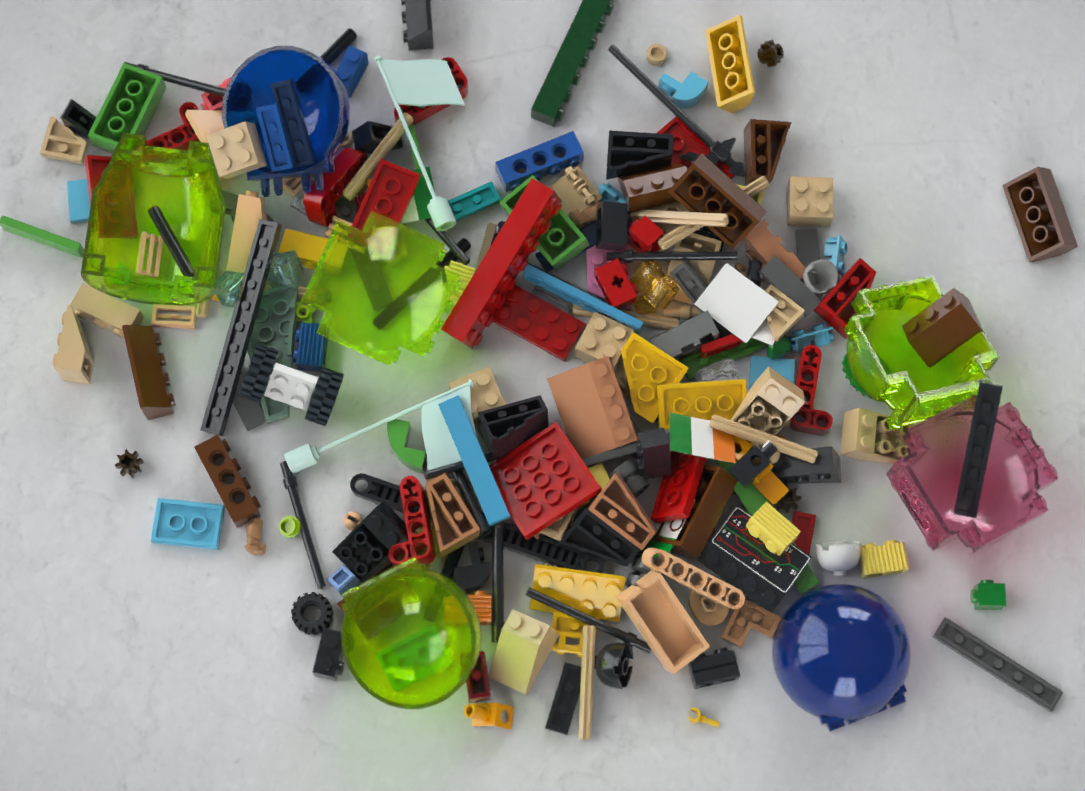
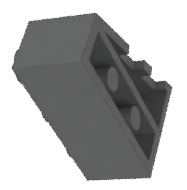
[648,310,719,362]

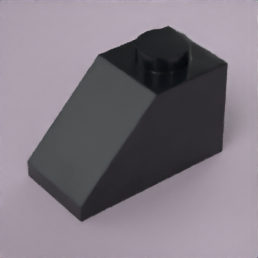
[352,121,403,154]

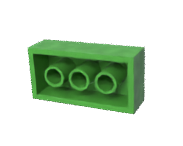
[88,63,166,159]
[500,175,590,272]

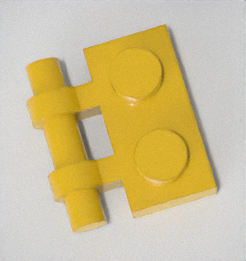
[551,611,599,658]

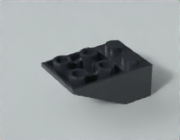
[332,501,409,583]

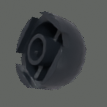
[594,643,633,689]

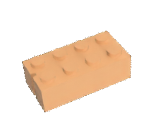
[616,570,710,674]

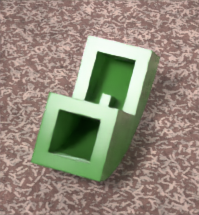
[387,419,427,474]

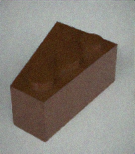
[744,119,792,190]

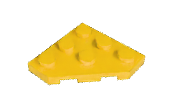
[621,332,689,424]

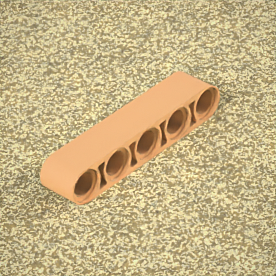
[642,548,745,609]

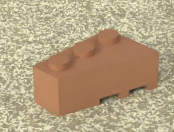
[745,220,805,282]

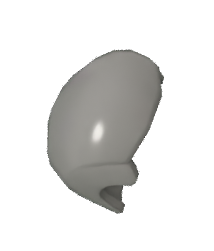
[803,259,839,294]

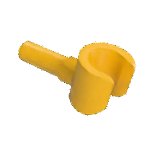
[687,708,720,727]

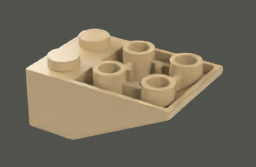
[661,233,722,307]
[53,305,94,384]
[731,366,805,448]
[840,408,913,466]

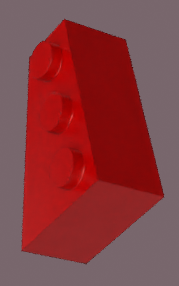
[813,258,876,339]

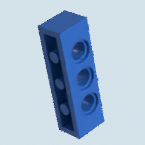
[495,131,584,192]

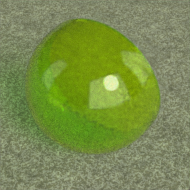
[341,557,481,709]

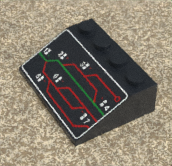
[697,505,812,613]

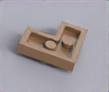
[721,599,782,649]

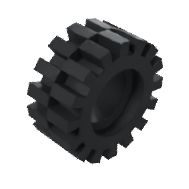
[291,592,334,635]

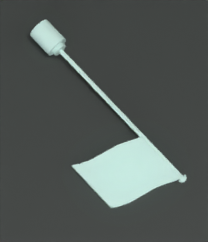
[374,56,465,231]
[284,379,477,474]

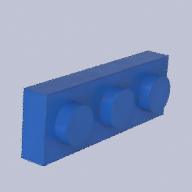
[256,103,295,172]

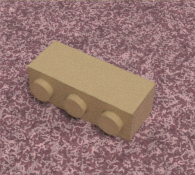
[70,283,144,338]

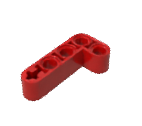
[394,57,468,125]
[129,102,202,171]
[303,147,368,228]
[790,345,833,436]
[389,476,436,570]

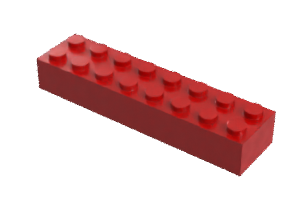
[441,178,562,350]

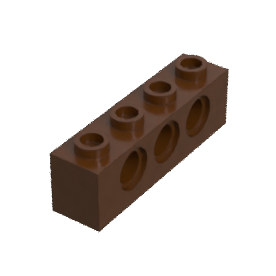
[194,435,261,528]

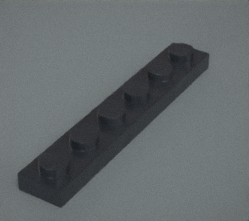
[954,381,1003,518]

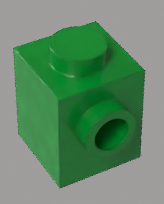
[970,580,1006,610]

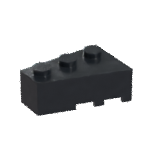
[606,130,674,180]
[477,395,549,460]
[770,446,842,485]
[559,505,640,567]

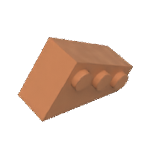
[588,471,657,550]
[425,473,480,558]

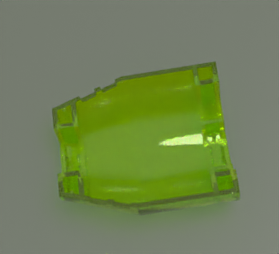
[81,133,226,305]

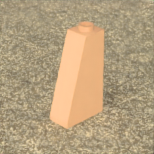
[226,190,274,279]

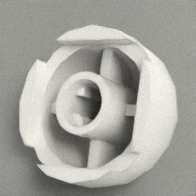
[815,540,861,575]

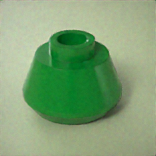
[767,335,791,360]

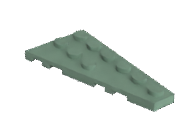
[235,281,298,423]

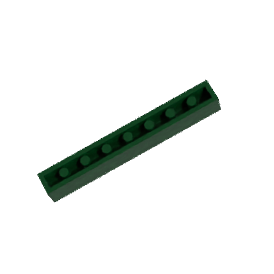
[531,0,614,127]

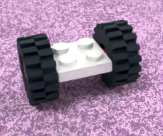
[239,344,344,426]

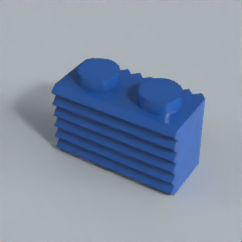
[331,46,369,98]
[293,322,329,371]

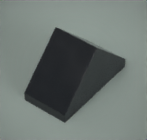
[60,99,97,139]

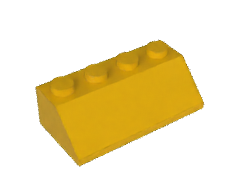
[705,15,755,113]

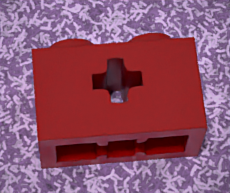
[629,215,664,262]
[593,258,639,310]

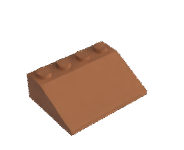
[547,356,638,459]

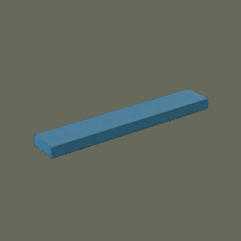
[524,264,643,335]
[438,395,511,526]

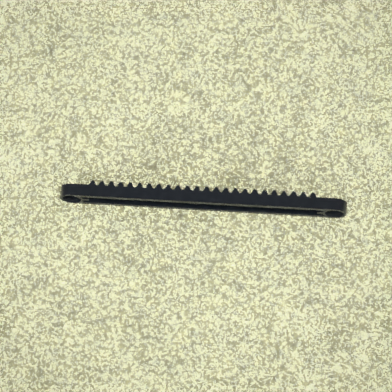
[350,473,604,573]

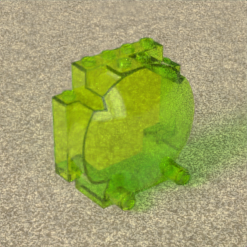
[301,210,462,366]
[844,276,999,430]

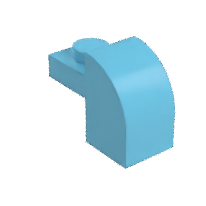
[659,71,709,109]

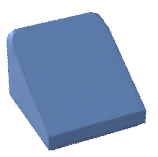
[327,565,361,598]

